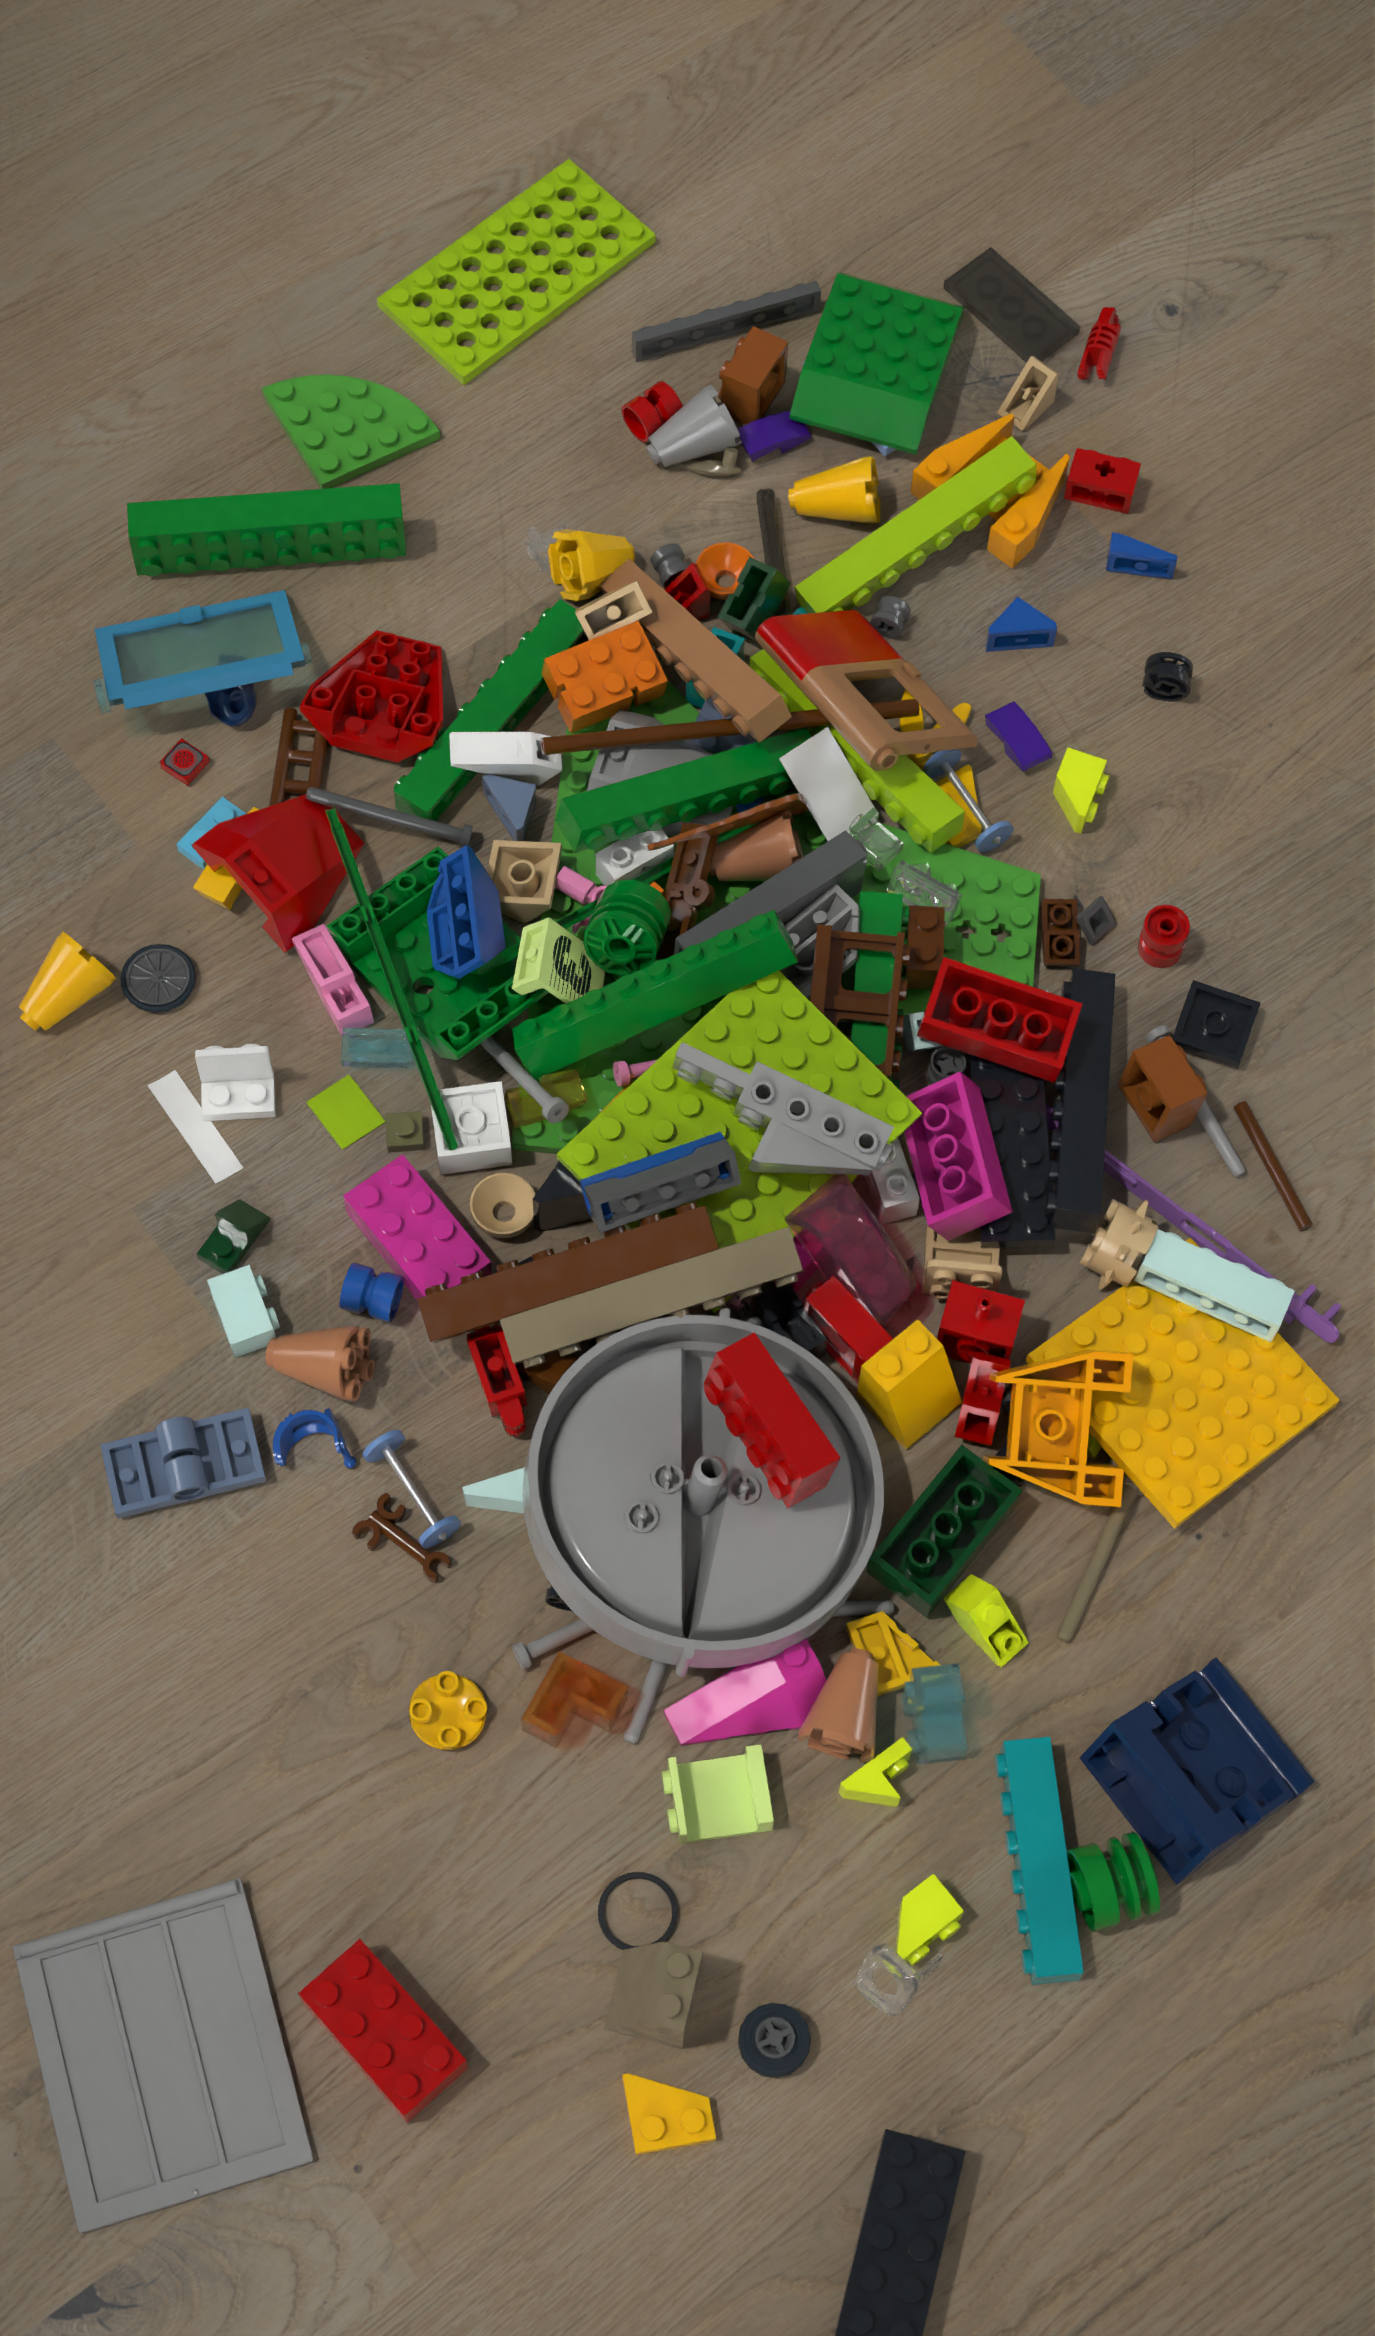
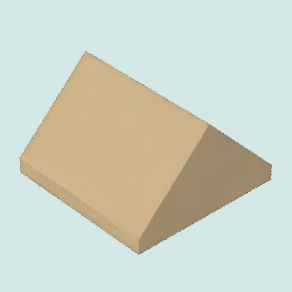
[487,840,563,924]

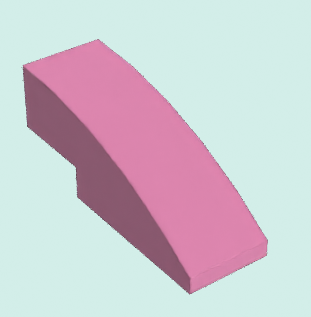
[292,924,375,1037]

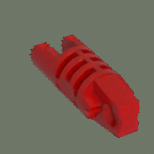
[1077,307,1121,380]

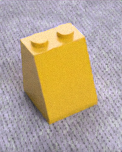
[856,1319,962,1450]

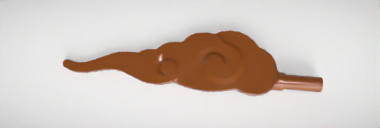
[647,793,809,851]

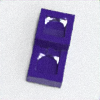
[737,411,811,462]
[985,701,1052,771]

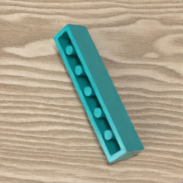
[995,1737,1084,1985]

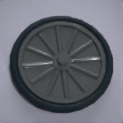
[120,944,196,1012]

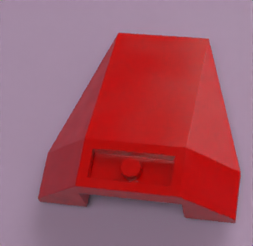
[300,630,443,763]
[191,794,364,953]

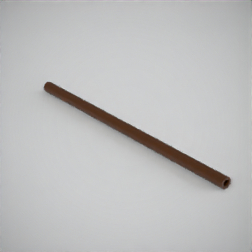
[541,699,919,755]

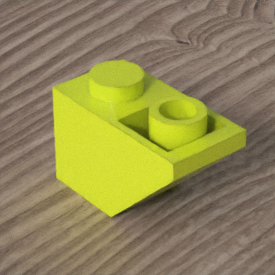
[1053,747,1110,834]
[943,1574,1029,1667]
[894,1873,964,1968]

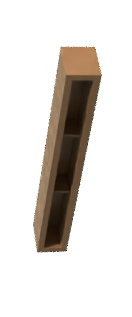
[599,559,792,743]

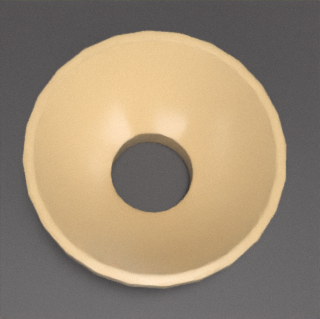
[470,1173,535,1238]

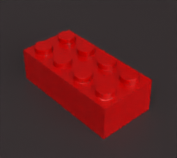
[916,957,1082,1082]
[703,1332,841,1509]
[298,1939,468,2124]

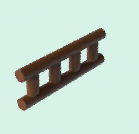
[269,708,328,806]

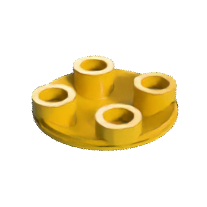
[409,1671,487,1750]

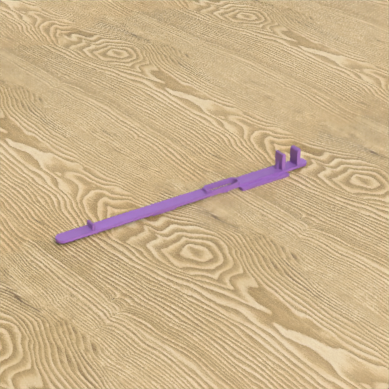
[1046,1105,1341,1343]

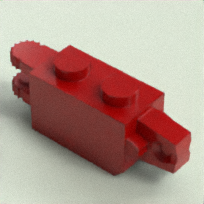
[466,1324,528,1438]

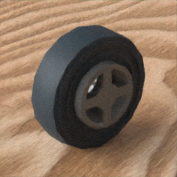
[738,2003,811,2078]

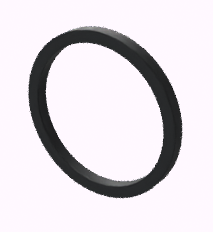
[598,1872,678,1950]

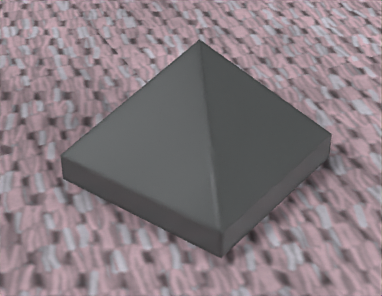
[1076,896,1116,945]

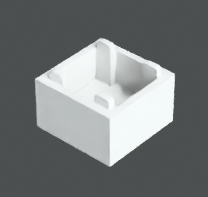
[431,1081,513,1175]

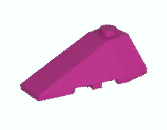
[663,1639,826,1746]

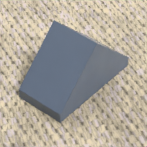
[482,774,537,841]

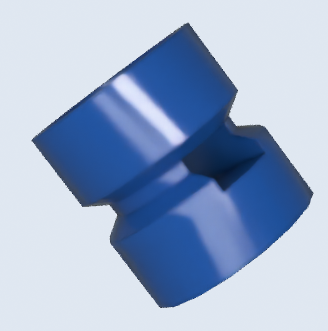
[339,1262,404,1323]

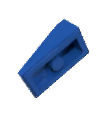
[1106,532,1178,579]

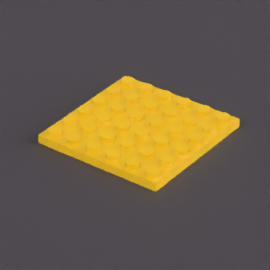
[1025,1238,1340,1529]

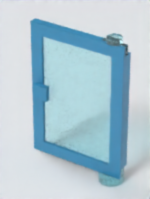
[93,590,312,714]

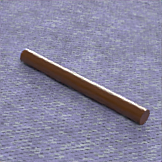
[1234,1101,1313,1231]

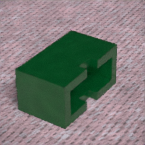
[718,557,791,642]

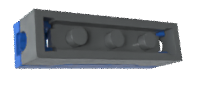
[580,1132,742,1233]

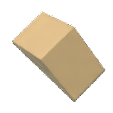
[997,356,1059,431]

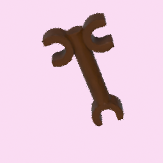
[352,1492,451,1583]

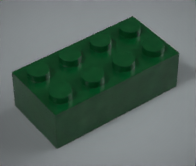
[866,1445,1023,1618]

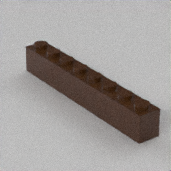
[417,1202,720,1343]

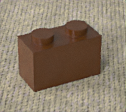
[904,905,945,990]

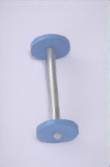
[923,749,1014,853]
[363,1430,461,1548]

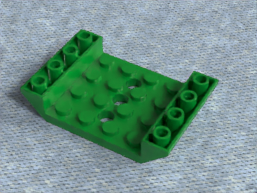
[327,846,549,1060]

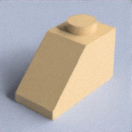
[575,581,652,640]

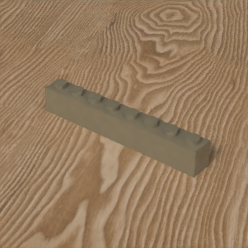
[500,1227,804,1369]

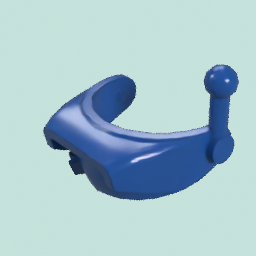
[273,1408,357,1468]

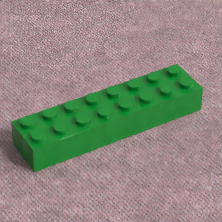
[127,483,406,576]

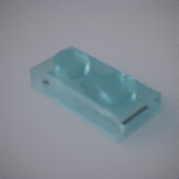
[341,1028,414,1068]

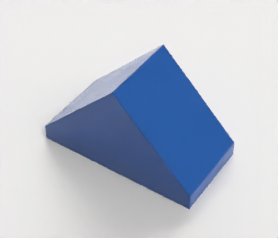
[985,597,1057,652]

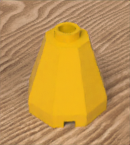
[548,529,635,601]

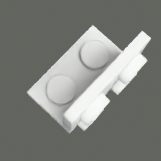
[195,1044,276,1121]

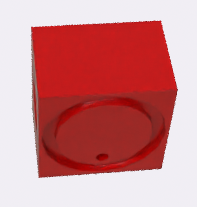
[937,1280,1025,1364]

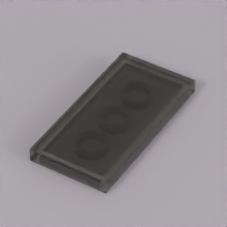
[943,247,1081,363]

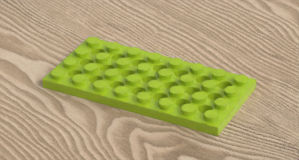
[377,159,656,385]

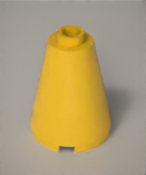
[788,456,881,524]
[19,931,116,1032]

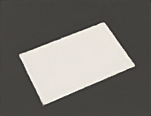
[779,727,878,841]

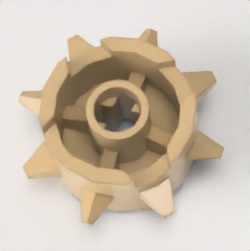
[1079,1199,1158,1290]

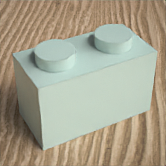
[207,1265,280,1358]

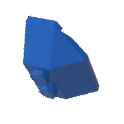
[426,845,506,979]

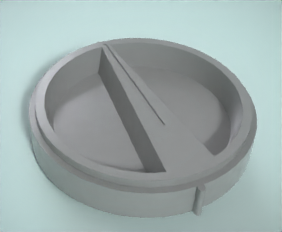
[522,1308,884,1677]

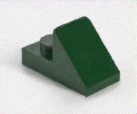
[197,1199,270,1274]

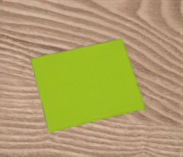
[306,1074,386,1150]

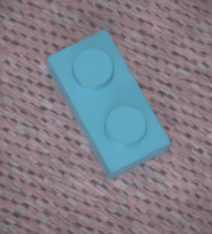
[176,796,246,870]

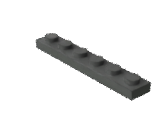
[632,281,821,362]

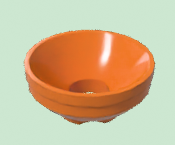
[696,542,754,600]

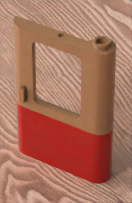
[755,610,978,771]

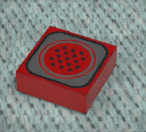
[159,738,209,786]

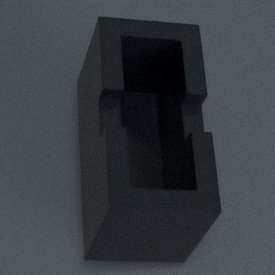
[754,1284,827,1359]

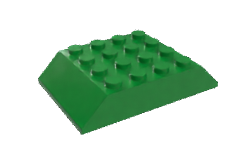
[789,272,966,455]

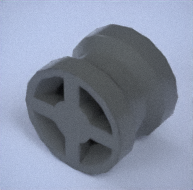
[870,596,911,639]

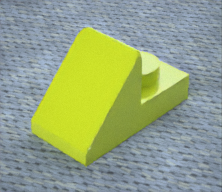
[838,1737,912,1807]

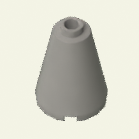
[646,384,742,468]

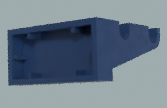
[1079,1658,1315,1885]

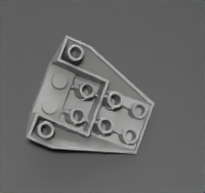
[587,709,733,835]

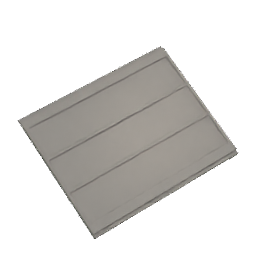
[12,1878,314,2234]

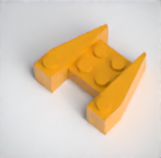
[910,413,1070,569]
[983,1349,1133,1507]

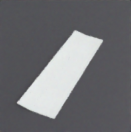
[147,1070,243,1184]

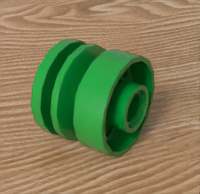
[583,879,671,976]
[1067,1831,1160,1932]

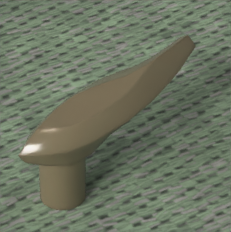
[678,447,741,477]

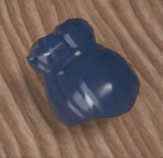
[205,658,257,726]

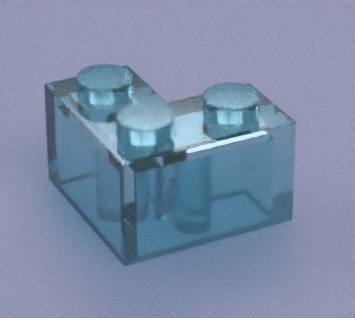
[901,1663,968,1765]

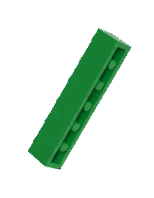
[850,891,909,1090]

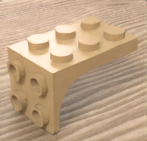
[922,1225,1002,1299]

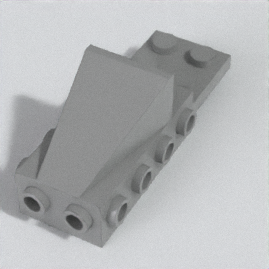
[673,1042,894,1177]

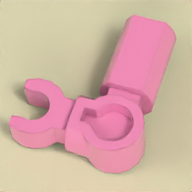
[555,866,607,934]

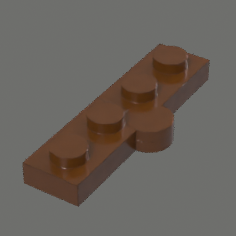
[656,822,718,960]

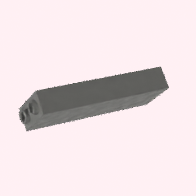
[674,830,868,955]

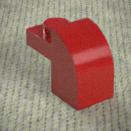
[954,1351,1011,1445]

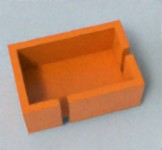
[542,620,668,734]

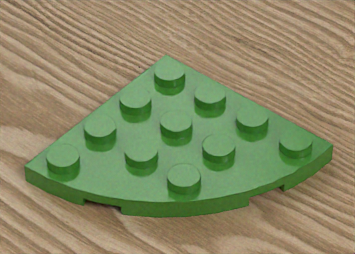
[262,375,440,489]

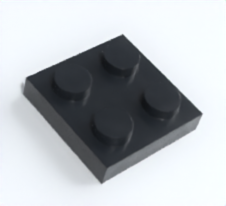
[1172,980,1261,1069]

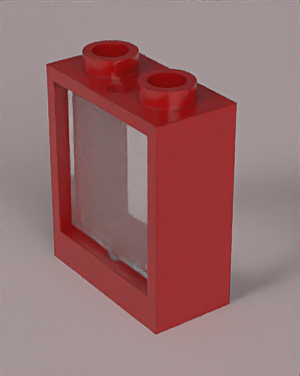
[804,1276,893,1385]

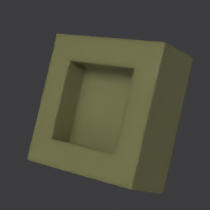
[385,1111,424,1153]

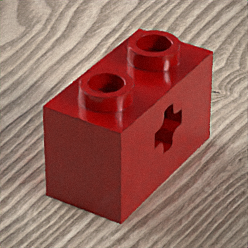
[1064,447,1141,514]

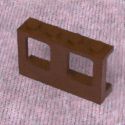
[810,924,911,1080]

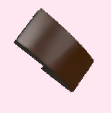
[1040,899,1080,966]

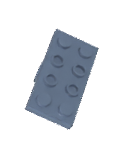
[100,1407,266,1519]

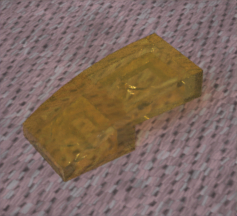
[504,1068,588,1128]

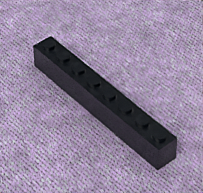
[1045,968,1116,1234]

